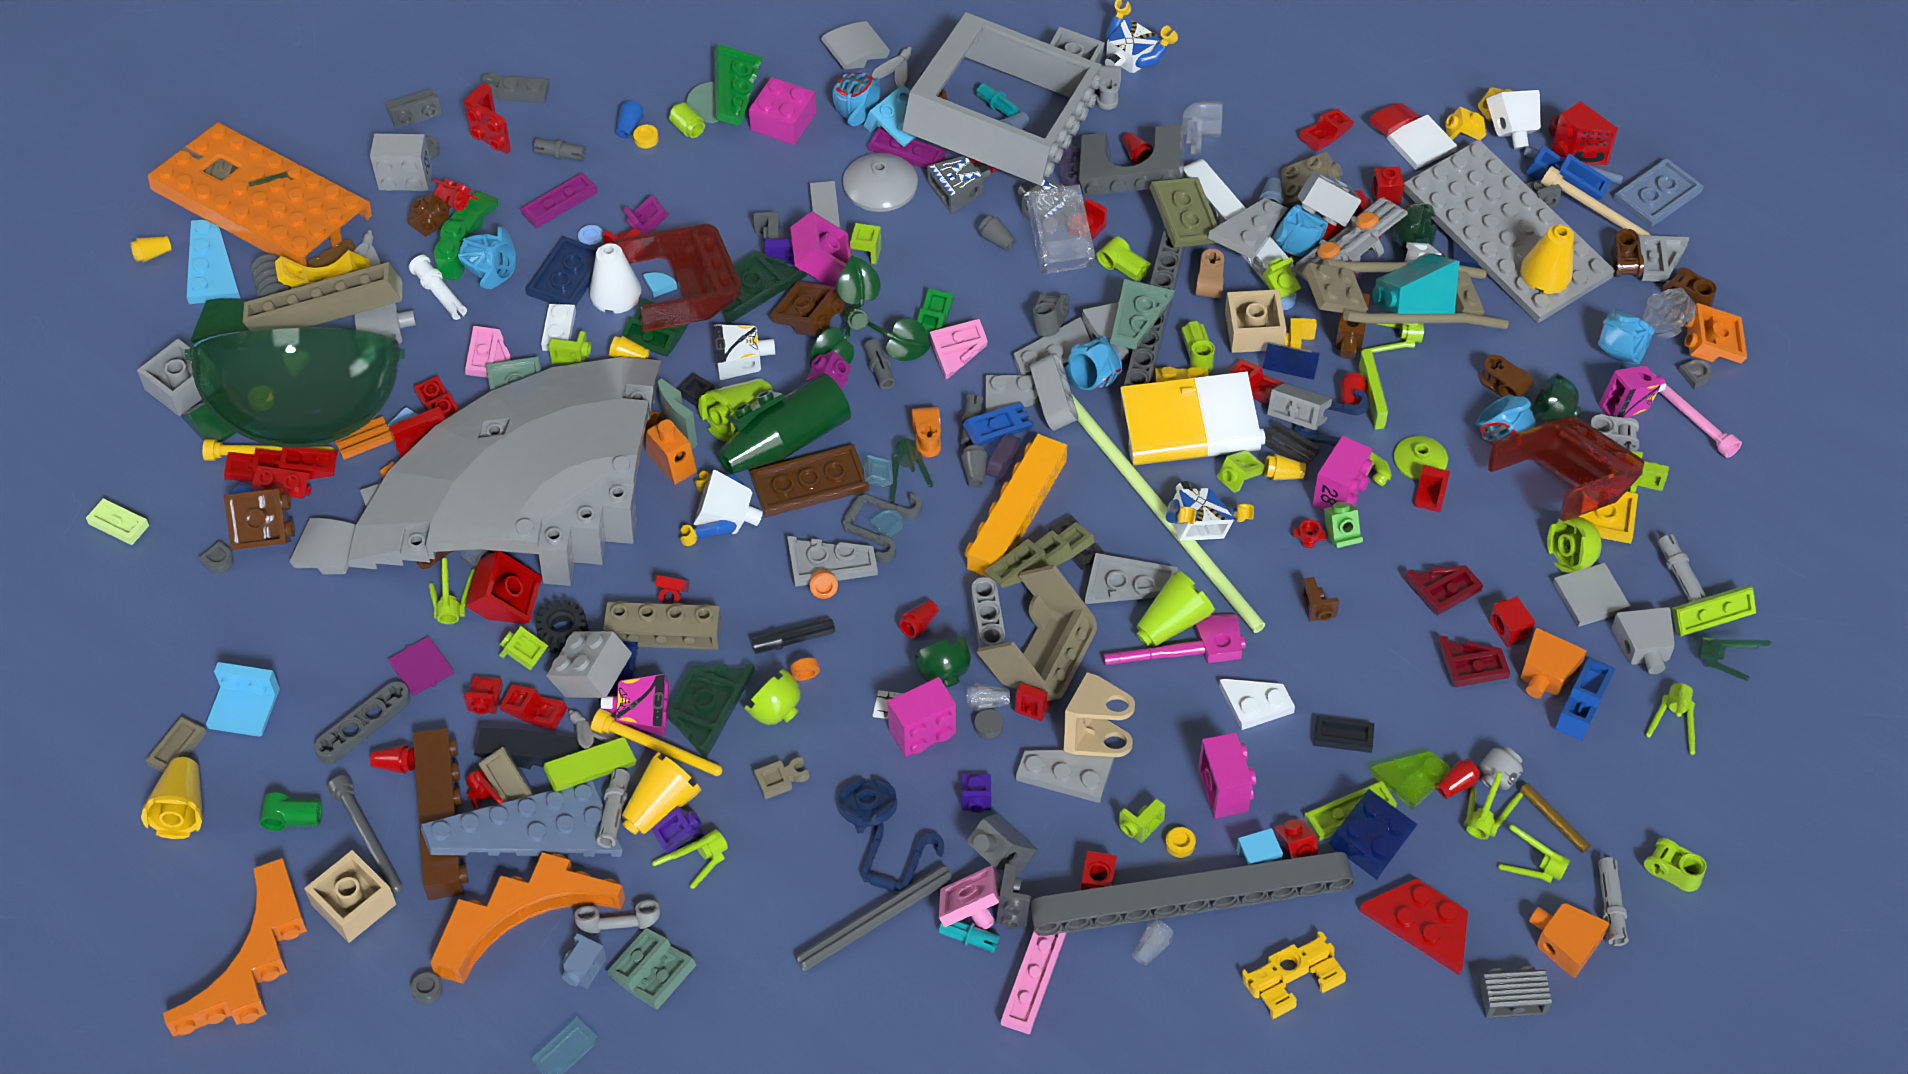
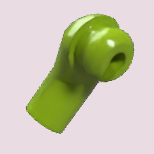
[1370,452,1392,486]

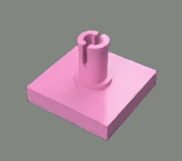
[939,865,999,930]

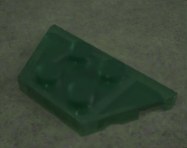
[716,251,807,325]
[666,663,755,758]

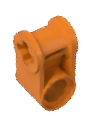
[911,406,941,458]

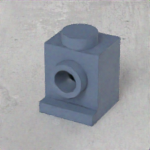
[562,933,607,989]

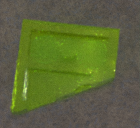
[1370,751,1451,810]

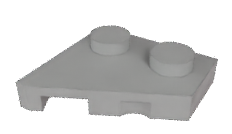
[1639,235,1689,282]
[986,375,1039,413]

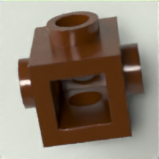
[407,192,450,237]

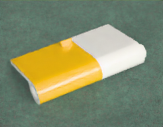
[1120,372,1265,466]

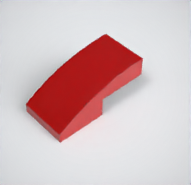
[1370,103,1421,137]
[1299,108,1354,151]
[1227,360,1284,406]
[499,684,568,731]

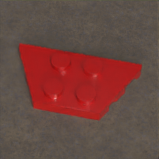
[1359,878,1468,975]

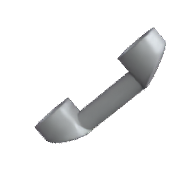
[574,900,660,934]

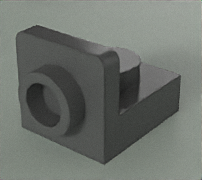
[1526,179,1562,208]
[753,212,781,242]

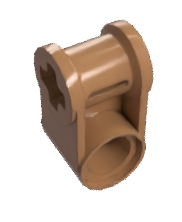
[1195,249,1224,299]

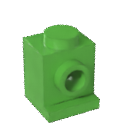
[1324,502,1363,548]

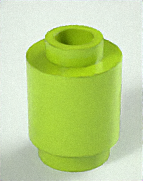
[669,103,705,138]

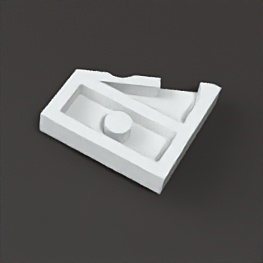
[1219,679,1295,730]

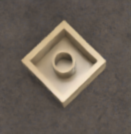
[1225,289,1286,353]
[304,850,396,943]

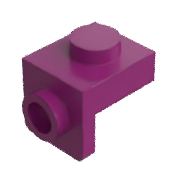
[624,195,669,235]

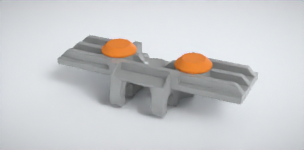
[1291,197,1408,281]

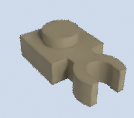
[754,757,809,799]

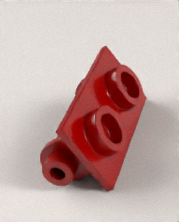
[432,178,478,211]
[251,465,312,499]

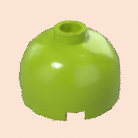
[1547,517,1602,573]
[744,668,801,725]

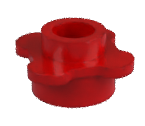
[1293,520,1326,548]

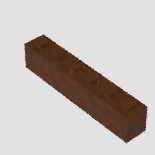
[413,728,469,900]

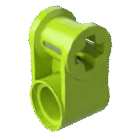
[1644,838,1707,892]

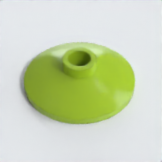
[1394,436,1448,481]

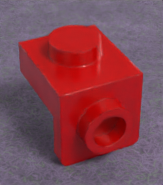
[1274,818,1319,859]

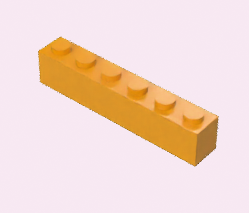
[965,434,1067,579]

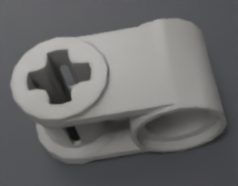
[1096,65,1121,110]
[1585,414,1639,453]

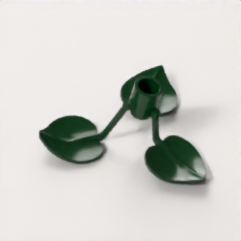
[809,255,930,368]

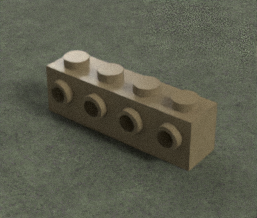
[603,601,722,650]

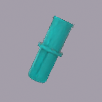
[976,83,1019,117]
[939,921,1000,954]

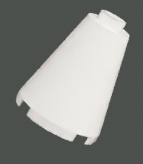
[590,243,641,313]

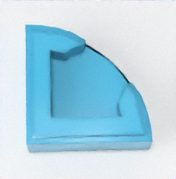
[643,272,677,298]

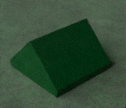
[181,386,256,442]

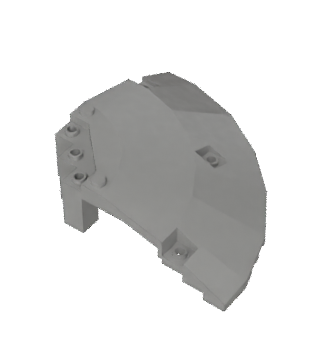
[348,357,662,586]

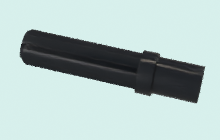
[751,619,835,654]

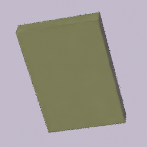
[1150,177,1218,248]

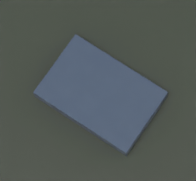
[1614,158,1704,228]

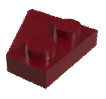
[1404,565,1483,616]
[1438,636,1510,688]

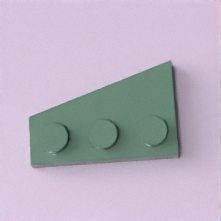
[1110,279,1175,350]

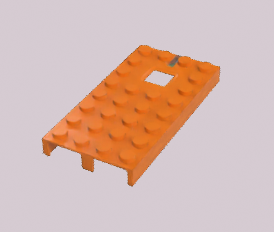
[148,122,372,267]

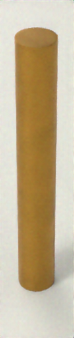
[1520,783,1591,853]

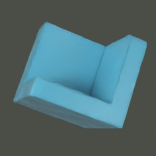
[1236,828,1283,865]

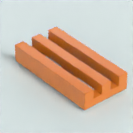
[333,416,393,460]

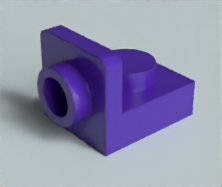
[765,237,795,264]
[962,774,991,813]
[651,807,704,853]

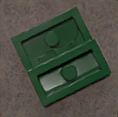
[191,299,250,350]
[620,299,691,357]

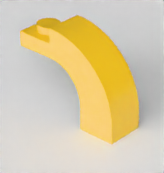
[275,250,371,289]

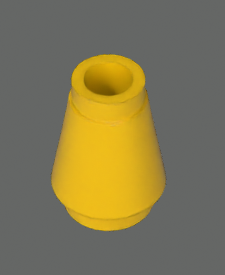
[130,236,172,263]
[609,336,650,359]
[1264,454,1306,481]

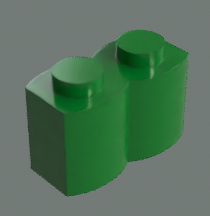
[434,220,469,280]

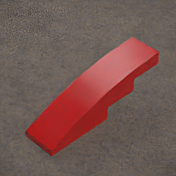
[224,445,338,482]

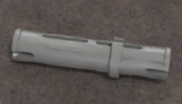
[1657,534,1707,602]
[597,769,630,848]
[1598,857,1629,946]

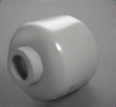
[1479,746,1523,790]

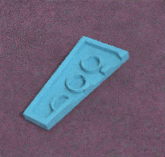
[187,219,241,304]

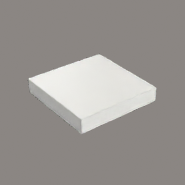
[1387,115,1457,170]

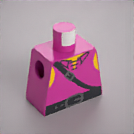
[1598,366,1666,418]
[601,674,669,735]

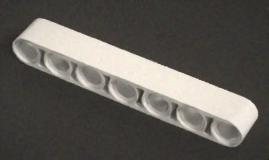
[1184,159,1296,287]

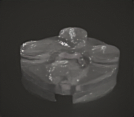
[1643,288,1696,338]

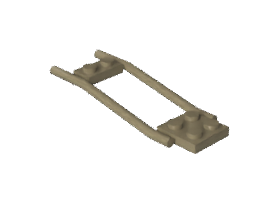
[1304,259,1509,330]

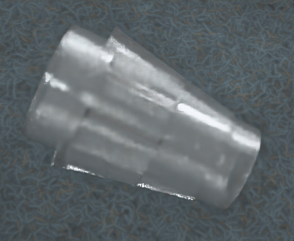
[966,683,1010,711]
[1132,919,1174,966]

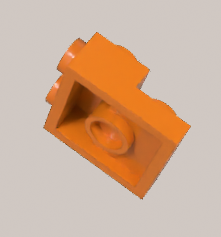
[1682,303,1747,364]

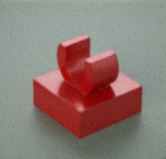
[655,575,690,604]

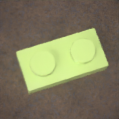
[86,498,149,545]

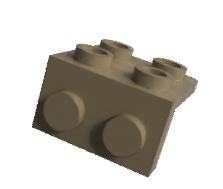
[1281,151,1343,207]

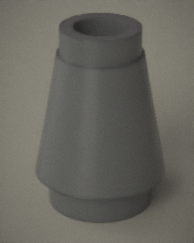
[978,215,1016,251]
[961,445,988,488]

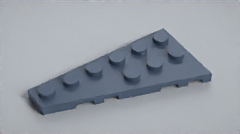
[421,780,622,857]

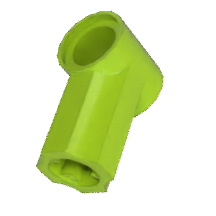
[1097,236,1151,282]
[1181,321,1215,373]

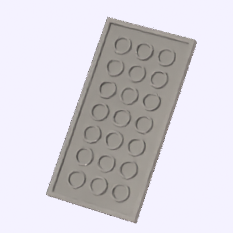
[1403,140,1616,323]

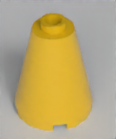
[1520,225,1574,294]
[621,752,701,835]
[141,757,203,839]

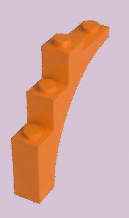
[430,852,625,984]
[163,858,307,1037]

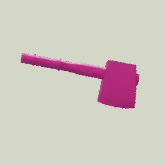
[1104,614,1246,665]

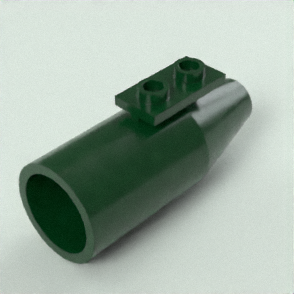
[717,373,851,474]

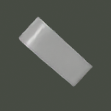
[1030,353,1078,431]
[972,577,1005,648]

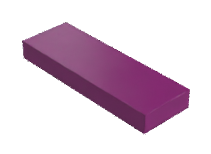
[868,128,946,169]
[520,172,598,228]

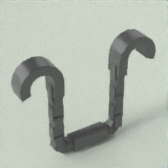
[842,493,922,563]

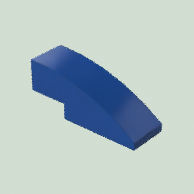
[1525,146,1611,200]
[1555,658,1616,741]

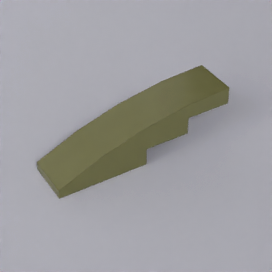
[985,522,1095,588]

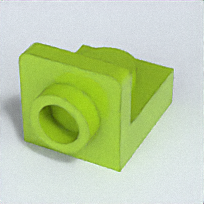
[1262,257,1301,299]
[549,331,591,365]
[1217,450,1266,493]
[499,626,548,670]
[1119,798,1166,843]

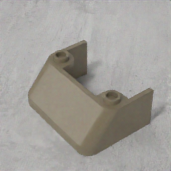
[977,565,1097,701]

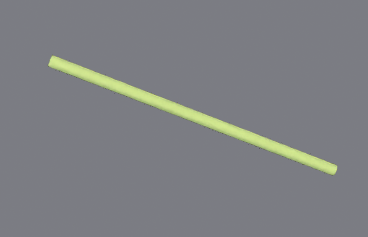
[1072,394,1265,633]

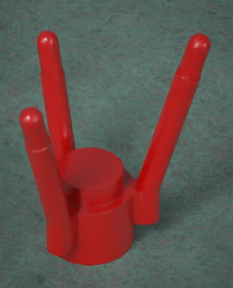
[466,769,503,810]

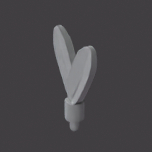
[872,47,912,88]
[353,230,381,267]
[568,710,619,749]

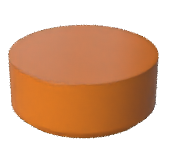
[809,569,838,599]
[790,658,820,681]

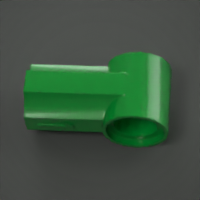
[259,792,322,831]

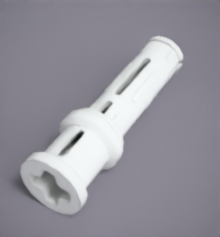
[409,255,467,320]

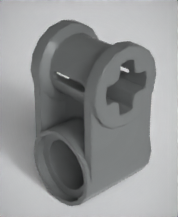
[1033,293,1070,337]

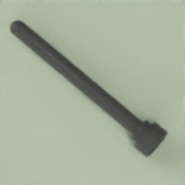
[327,775,402,893]

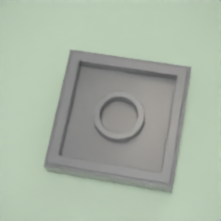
[1553,563,1630,627]

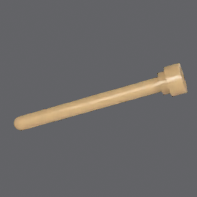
[1541,166,1651,236]

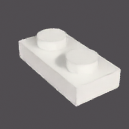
[541,304,576,351]

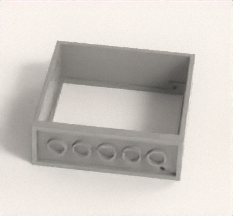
[902,12,1102,186]

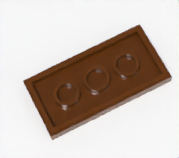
[750,444,869,518]

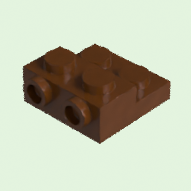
[770,281,845,337]
[224,487,295,550]

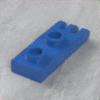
[963,402,1034,445]

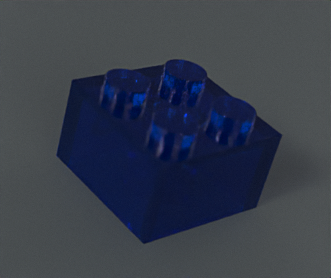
[1329,789,1418,880]

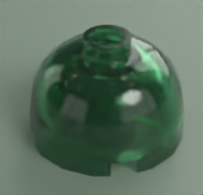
[1390,203,1436,252]
[1531,373,1581,428]

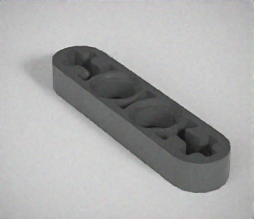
[314,681,411,764]

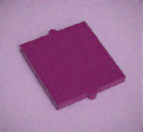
[388,636,454,696]

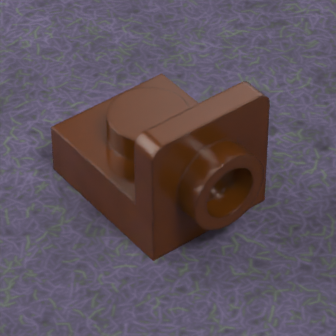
[1301,577,1339,622]

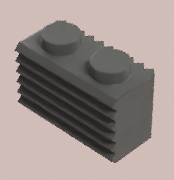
[1480,966,1552,1019]

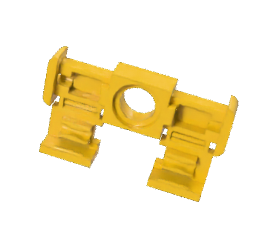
[1243,932,1346,1019]

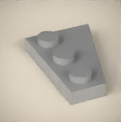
[1208,198,1288,260]
[1085,553,1178,604]

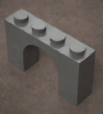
[1079,124,1184,196]

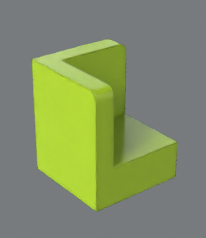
[850,223,882,265]

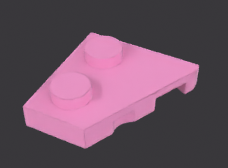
[929,319,988,379]
[465,326,510,378]

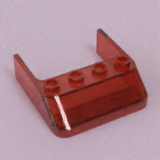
[615,224,741,332]
[1488,417,1644,522]

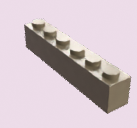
[243,262,402,341]

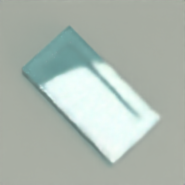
[531,1017,599,1074]

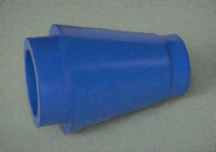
[616,100,644,139]

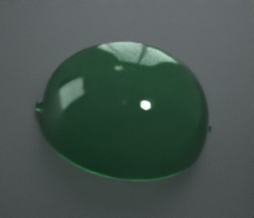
[185,327,405,448]

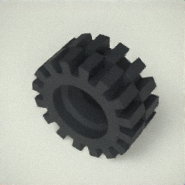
[535,600,589,653]

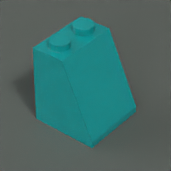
[1373,253,1460,314]

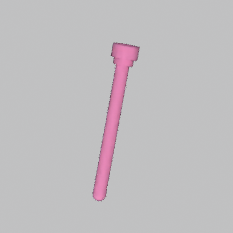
[1653,373,1742,458]

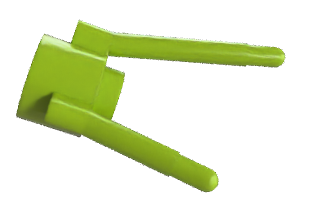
[1362,323,1424,353]
[429,558,476,624]
[1646,683,1695,755]
[1464,772,1523,840]
[1498,825,1570,883]
[652,829,728,889]

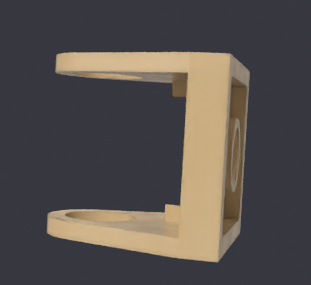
[1064,673,1135,757]

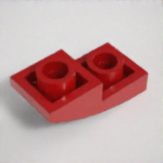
[414,376,460,419]

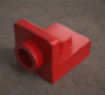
[1068,198,1107,244]
[464,676,503,715]
[1015,683,1052,722]

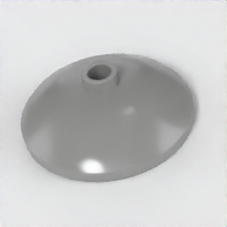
[843,153,918,212]

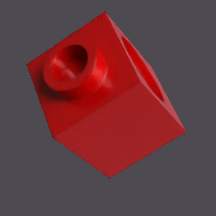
[1371,166,1404,206]
[1489,596,1536,647]
[1081,851,1117,890]

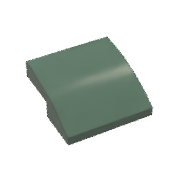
[658,378,697,450]
[607,928,696,1010]

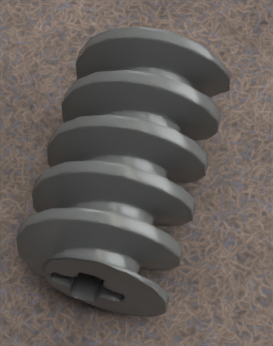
[251,254,290,298]

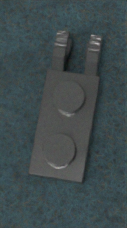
[480,72,550,103]

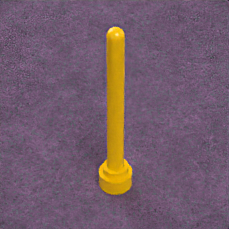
[202,439,335,461]
[591,708,723,776]

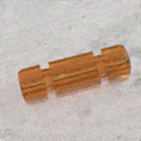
[307,239,356,268]

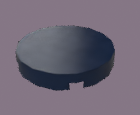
[838,778,898,826]

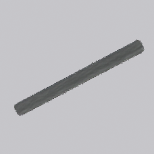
[796,866,952,971]

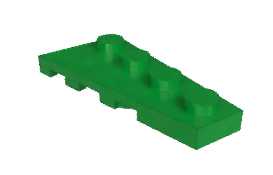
[715,44,763,126]

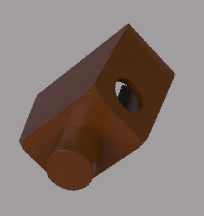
[1335,293,1370,359]

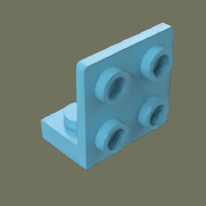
[863,84,916,147]
[206,662,280,737]

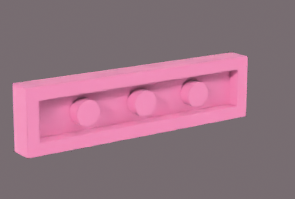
[1001,930,1067,1035]

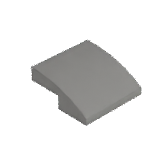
[821,21,890,69]
[289,518,356,575]

